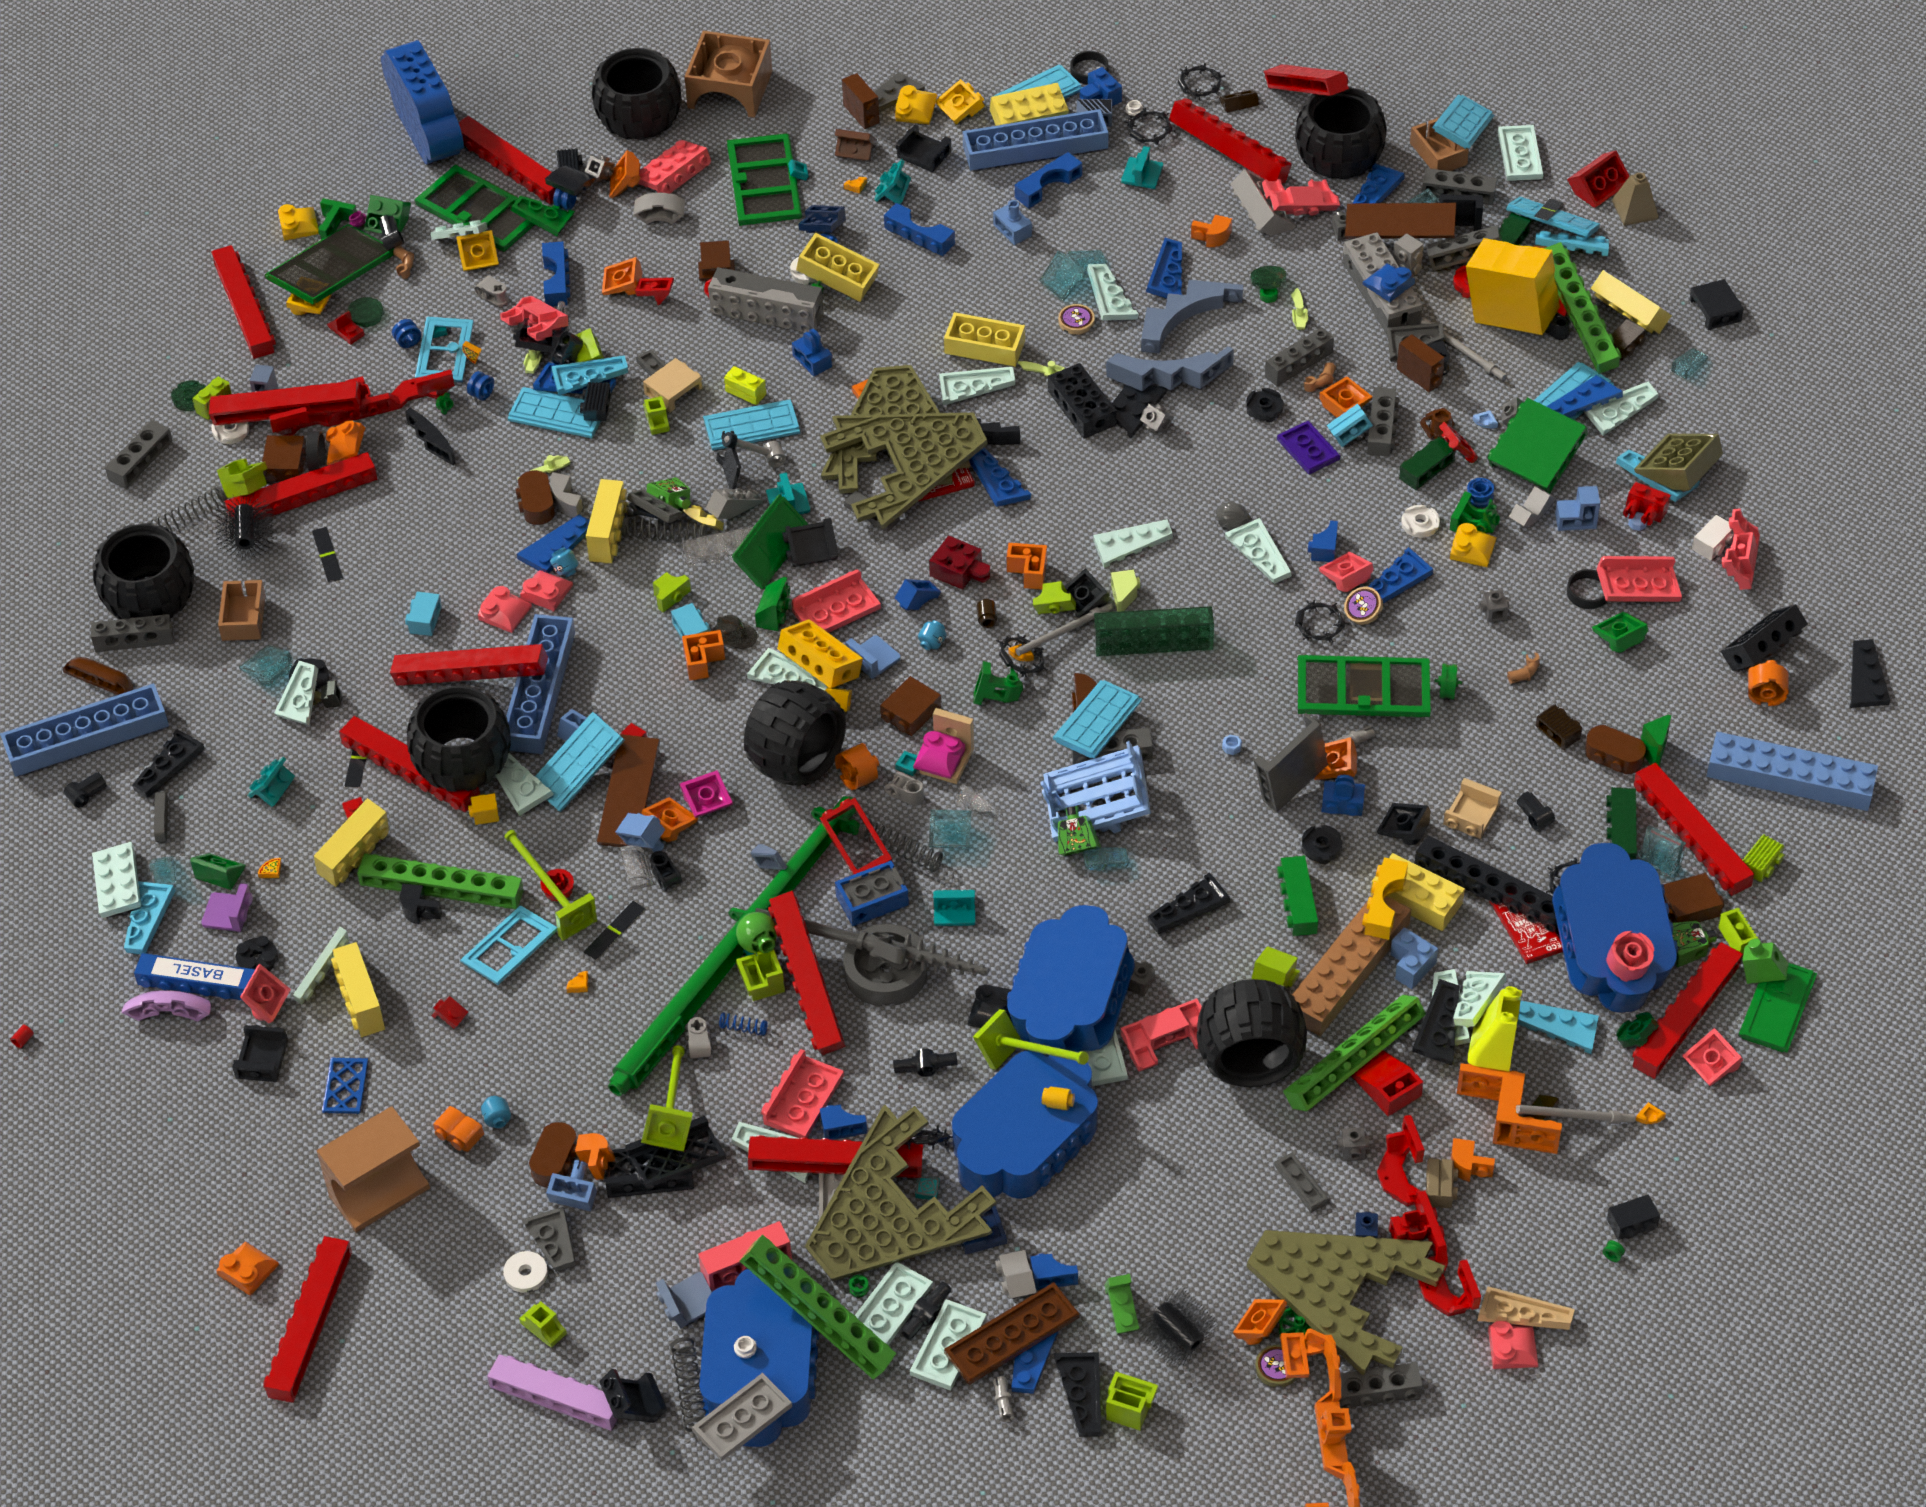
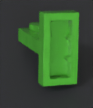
[1104,1274,1139,1335]

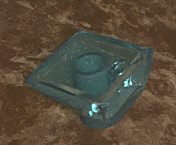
[1039,250,1087,301]
[239,645,293,686]
[929,810,972,849]
[1638,826,1686,876]

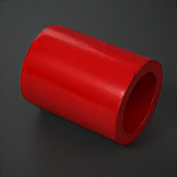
[10,1025,34,1048]

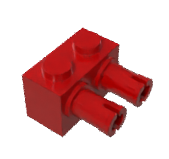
[1623,482,1671,525]

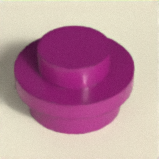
[349,211,367,227]

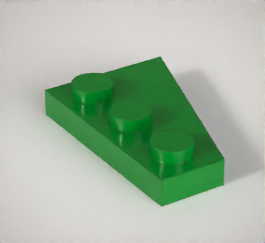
[511,196,575,236]

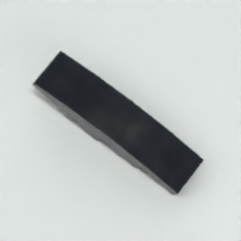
[405,407,456,466]
[977,418,1020,445]

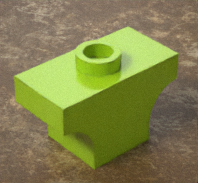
[643,396,670,435]
[653,572,691,613]
[1033,581,1076,614]
[519,1301,567,1348]

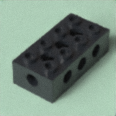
[1047,363,1116,439]
[1720,604,1808,671]

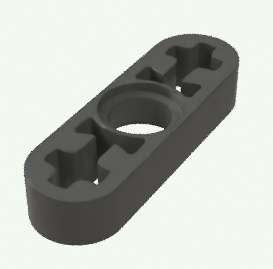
[154,792,168,842]

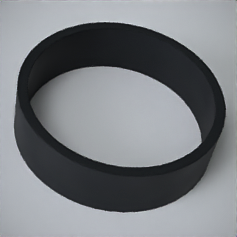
[1070,51,1108,84]
[306,431,325,472]
[1567,569,1607,609]

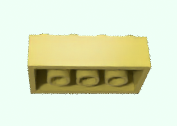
[990,83,1069,126]
[796,233,880,302]
[1590,270,1672,334]
[944,312,1025,367]
[586,479,629,563]
[314,798,389,887]
[1370,853,1465,931]
[331,942,385,1037]

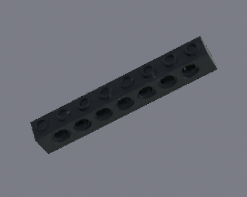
[1414,835,1560,936]

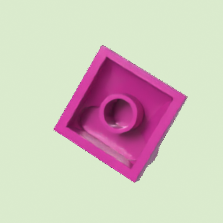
[913,731,966,779]
[680,770,733,818]

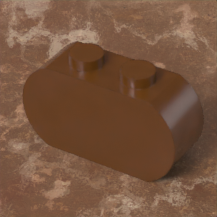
[515,470,555,525]
[1585,725,1646,775]
[529,1122,577,1188]

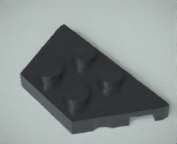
[1112,385,1167,438]

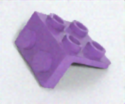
[201,884,253,932]

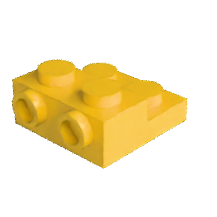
[936,79,985,124]

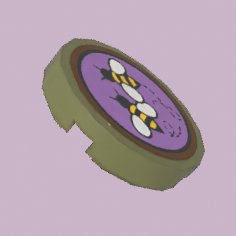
[1255,1345,1297,1388]

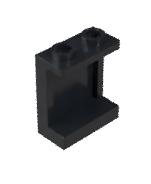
[896,124,952,172]
[1435,194,1483,232]
[1689,279,1744,330]
[513,318,568,353]
[782,518,839,567]
[232,1025,288,1082]
[599,1369,668,1423]

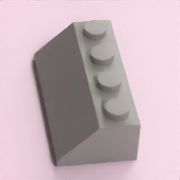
[1230,169,1296,236]

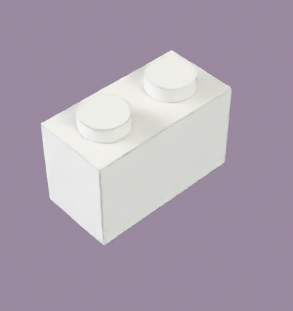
[1692,515,1734,561]

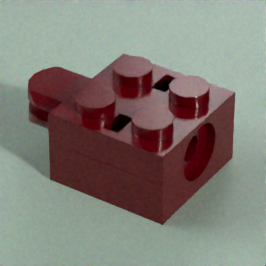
[929,535,990,590]

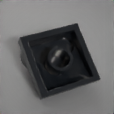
[1064,568,1110,618]
[1377,803,1431,845]
[968,984,1012,1028]

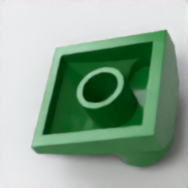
[1592,611,1648,653]

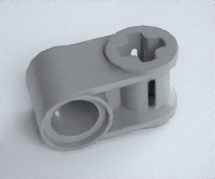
[474,275,509,307]
[884,772,924,806]
[688,1017,711,1059]

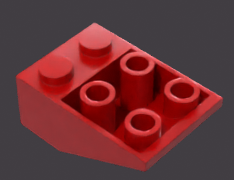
[1351,1050,1423,1116]

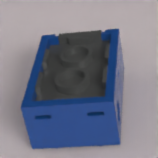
[835,861,909,927]

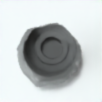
[1216,502,1250,531]

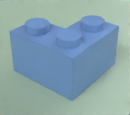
[1555,486,1600,531]
[1390,927,1438,989]

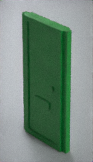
[731,494,808,590]
[1738,963,1817,1053]

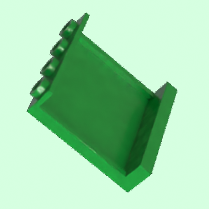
[1488,397,1588,494]

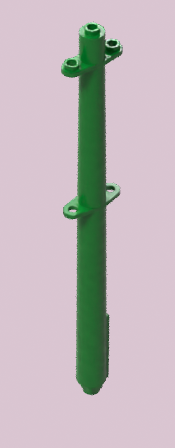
[608,796,860,1096]

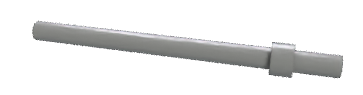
[1421,318,1507,381]
[1015,603,1113,656]
[1516,1105,1636,1124]

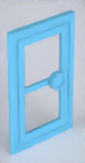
[415,317,474,382]
[460,905,557,985]

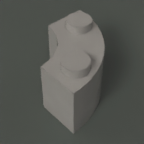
[633,193,685,224]
[995,1250,1036,1298]

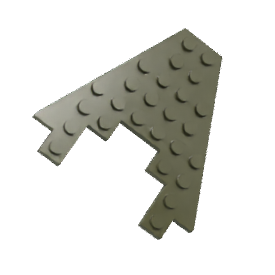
[821,365,970,494]
[820,412,987,529]
[805,1105,997,1281]
[1247,1230,1445,1375]

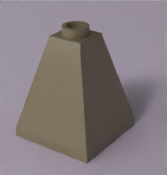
[1612,172,1658,226]

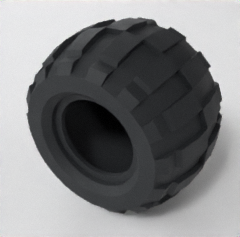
[592,48,682,140]
[1295,86,1387,179]
[93,523,194,619]
[744,680,846,786]
[407,685,511,792]
[1197,979,1307,1087]

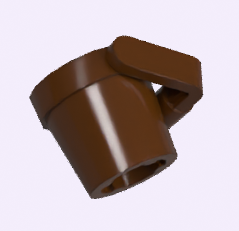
[1420,408,1455,440]

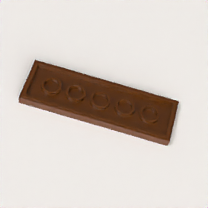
[1345,203,1456,239]
[597,734,660,849]
[944,1282,1080,1385]

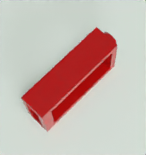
[820,798,893,875]

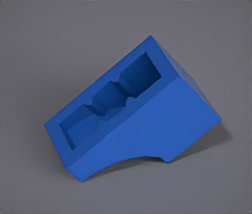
[1308,520,1338,562]
[895,579,941,611]
[820,1105,867,1140]
[1030,1253,1078,1290]

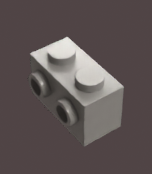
[1394,234,1423,277]

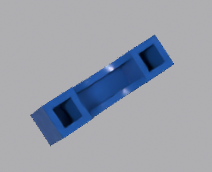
[1014,152,1082,209]
[884,203,955,256]
[542,241,571,307]

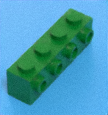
[1277,856,1318,936]

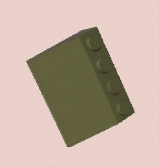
[1634,433,1723,492]

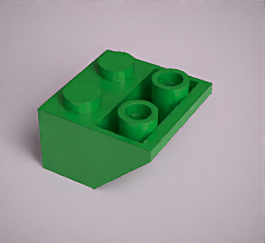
[364,195,411,234]
[755,577,792,631]

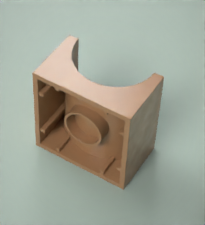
[684,31,773,118]
[316,1106,430,1233]

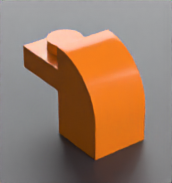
[1191,215,1232,247]
[575,1133,615,1180]
[1451,1138,1495,1182]

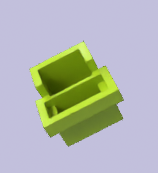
[217,458,267,498]
[1251,946,1300,988]
[736,949,785,1001]
[1106,1372,1158,1431]

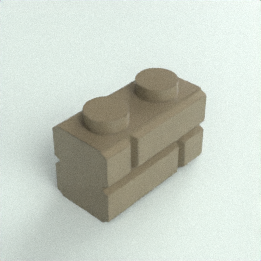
[1426,1158,1458,1208]

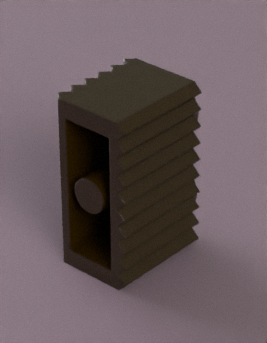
[1605,319,1646,361]
[1535,704,1582,750]

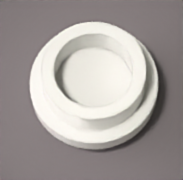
[1125,100,1143,116]
[734,1336,757,1358]

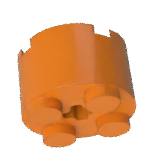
[1748,660,1789,706]
[835,743,879,790]

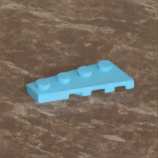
[1535,231,1609,256]
[551,355,628,396]
[1616,450,1700,502]
[124,881,176,954]
[1517,1001,1599,1054]

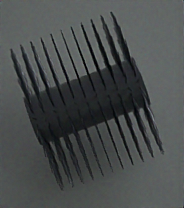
[215,494,274,560]
[1138,1286,1218,1369]

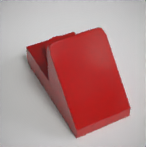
[635,277,674,306]
[327,311,365,345]

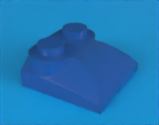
[1362,263,1415,302]

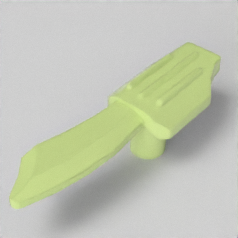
[1291,288,1308,330]
[524,349,542,374]
[1018,361,1065,376]
[530,455,571,473]

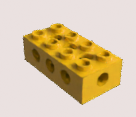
[777,619,863,688]

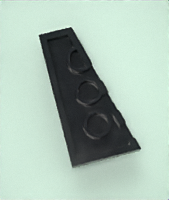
[1850,639,1890,708]
[132,729,205,798]
[1148,872,1230,934]
[1412,979,1459,1066]
[1054,1352,1102,1437]

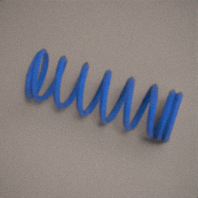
[719,1012,768,1036]

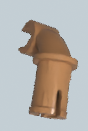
[393,245,414,279]
[1304,362,1336,392]
[1507,652,1540,684]

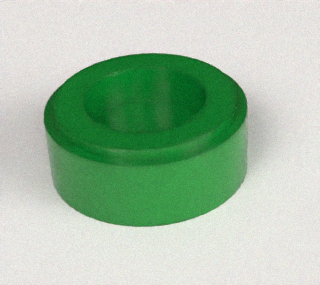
[1260,285,1278,303]

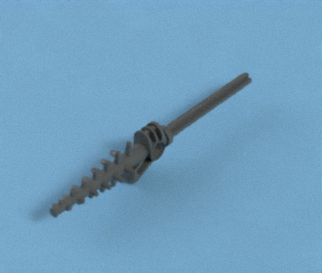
[755,908,989,976]

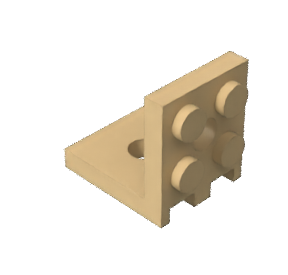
[919,708,974,784]

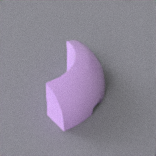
[122,991,211,1022]

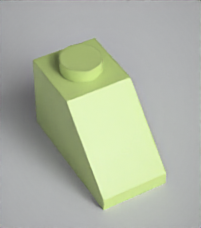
[1111,570,1140,614]

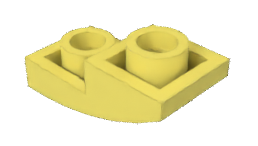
[683,505,724,531]

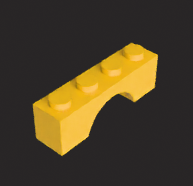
[1362,857,1408,940]

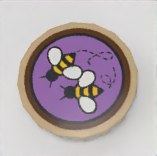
[1058,304,1095,335]
[1344,587,1383,625]

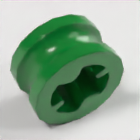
[1602,1240,1625,1262]
[849,1275,869,1298]

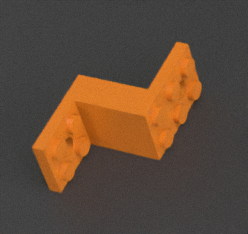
[1457,1063,1562,1154]

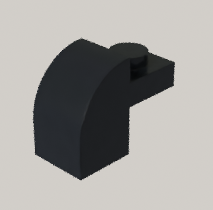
[400,884,442,924]

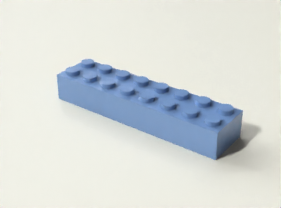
[962,109,1108,171]
[506,614,575,754]
[0,683,169,777]
[1706,731,1878,811]

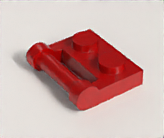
[1439,422,1478,463]

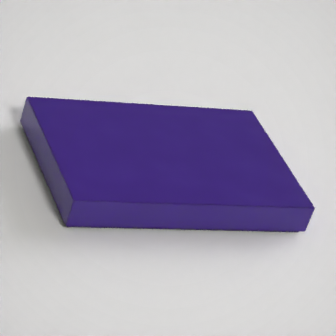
[1277,421,1340,475]

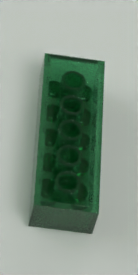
[1094,606,1214,656]

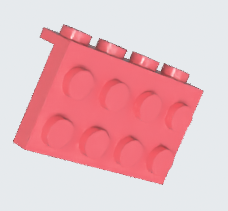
[638,140,711,194]
[1597,556,1682,602]
[792,569,881,633]
[761,1049,844,1138]

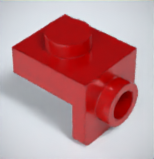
[432,996,468,1029]

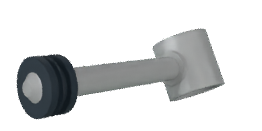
[722,432,786,468]

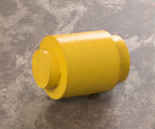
[1042,1086,1075,1111]

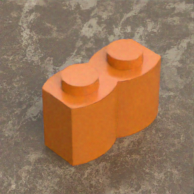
[433,1106,484,1152]

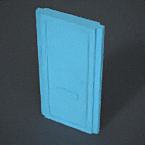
[990,65,1082,100]
[1432,94,1495,149]
[1506,197,1600,238]
[1534,362,1614,420]
[508,387,601,438]
[703,399,800,451]
[1053,680,1142,758]
[535,712,625,812]

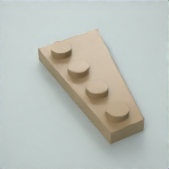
[1477,1286,1575,1330]

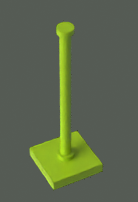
[504,830,597,941]
[973,1009,1089,1070]
[641,1045,693,1151]

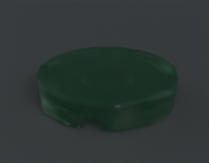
[1250,266,1287,289]
[347,297,384,327]
[171,380,206,411]

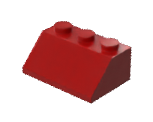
[1567,150,1629,208]

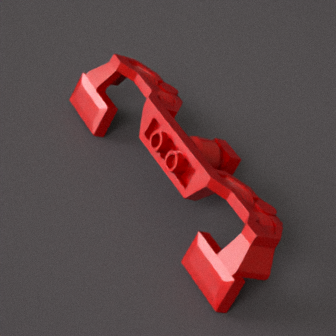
[269,369,455,436]
[1377,1115,1481,1317]

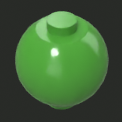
[736,912,778,954]

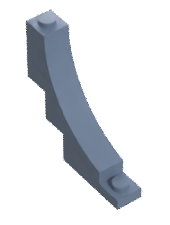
[1141,280,1243,353]
[1106,346,1234,391]

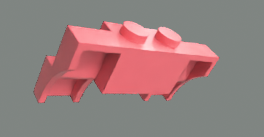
[1262,179,1340,216]
[500,296,568,341]
[1722,509,1760,590]
[1121,998,1202,1072]

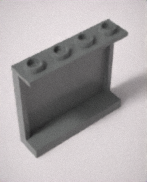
[1254,713,1328,812]

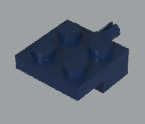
[798,205,846,234]
[961,1206,1007,1255]

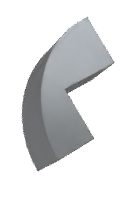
[550,472,583,518]
[1509,486,1556,527]

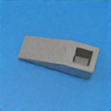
[706,488,764,519]

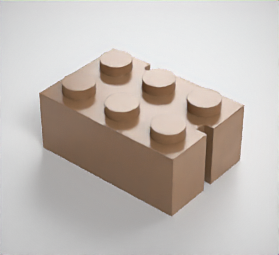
[1410,117,1469,171]
[218,580,266,641]

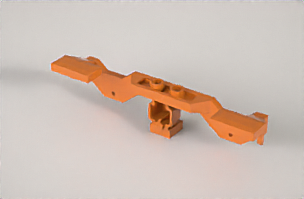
[1280,1329,1360,1507]

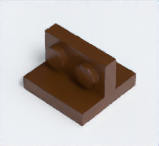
[835,129,877,162]

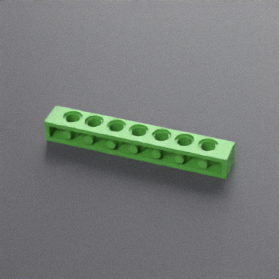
[1543,242,1621,374]
[357,854,524,909]
[1283,995,1426,1111]
[740,1234,896,1380]

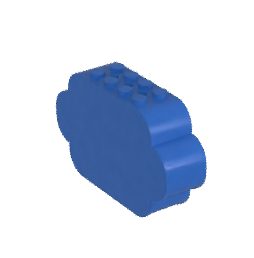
[381,40,464,165]
[1552,843,1678,1013]
[1007,905,1135,1057]
[952,1051,1098,1199]
[699,1269,819,1447]

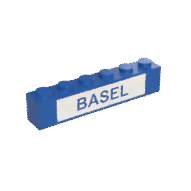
[134,953,255,1002]

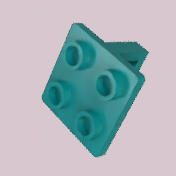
[1121,146,1163,189]
[874,159,911,204]
[766,472,811,514]
[247,757,295,807]
[933,890,975,926]

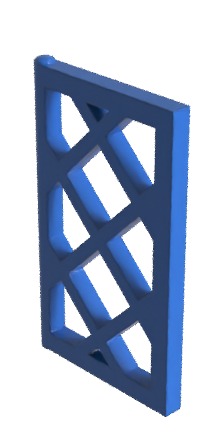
[322,1057,368,1114]

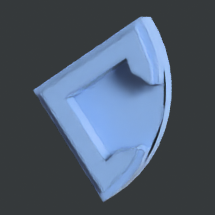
[1473,410,1498,429]

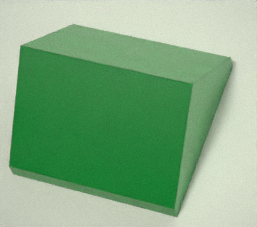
[1641,715,1672,766]
[190,853,246,890]

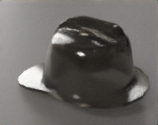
[713,615,758,649]

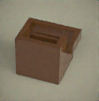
[698,240,735,281]

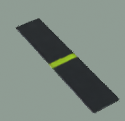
[1534,199,1563,221]
[312,527,343,582]
[344,749,367,788]
[583,901,645,960]

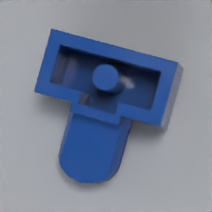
[1080,67,1122,106]
[792,329,832,377]
[1322,775,1365,816]

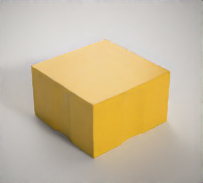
[1466,238,1560,335]

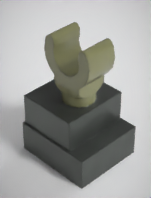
[313,680,342,708]

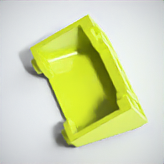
[1467,986,1522,1072]

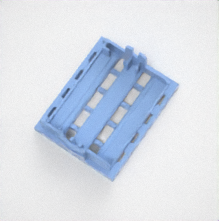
[1041,741,1151,842]

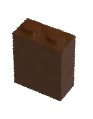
[842,73,880,129]
[1397,334,1445,392]
[262,435,306,482]
[880,676,942,737]
[1663,873,1724,923]

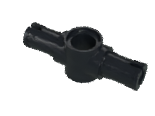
[893,1049,958,1077]
[901,1282,952,1341]

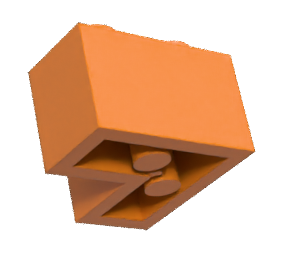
[1006,543,1047,590]
[682,630,725,681]

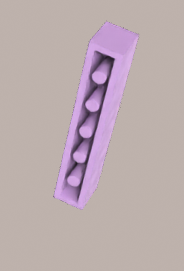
[487,1354,618,1431]

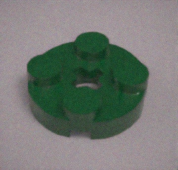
[1616,1012,1659,1048]

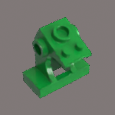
[1450,491,1500,533]
[973,661,1023,705]

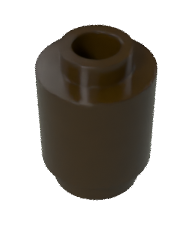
[976,599,997,628]

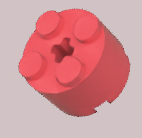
[1606,931,1654,982]

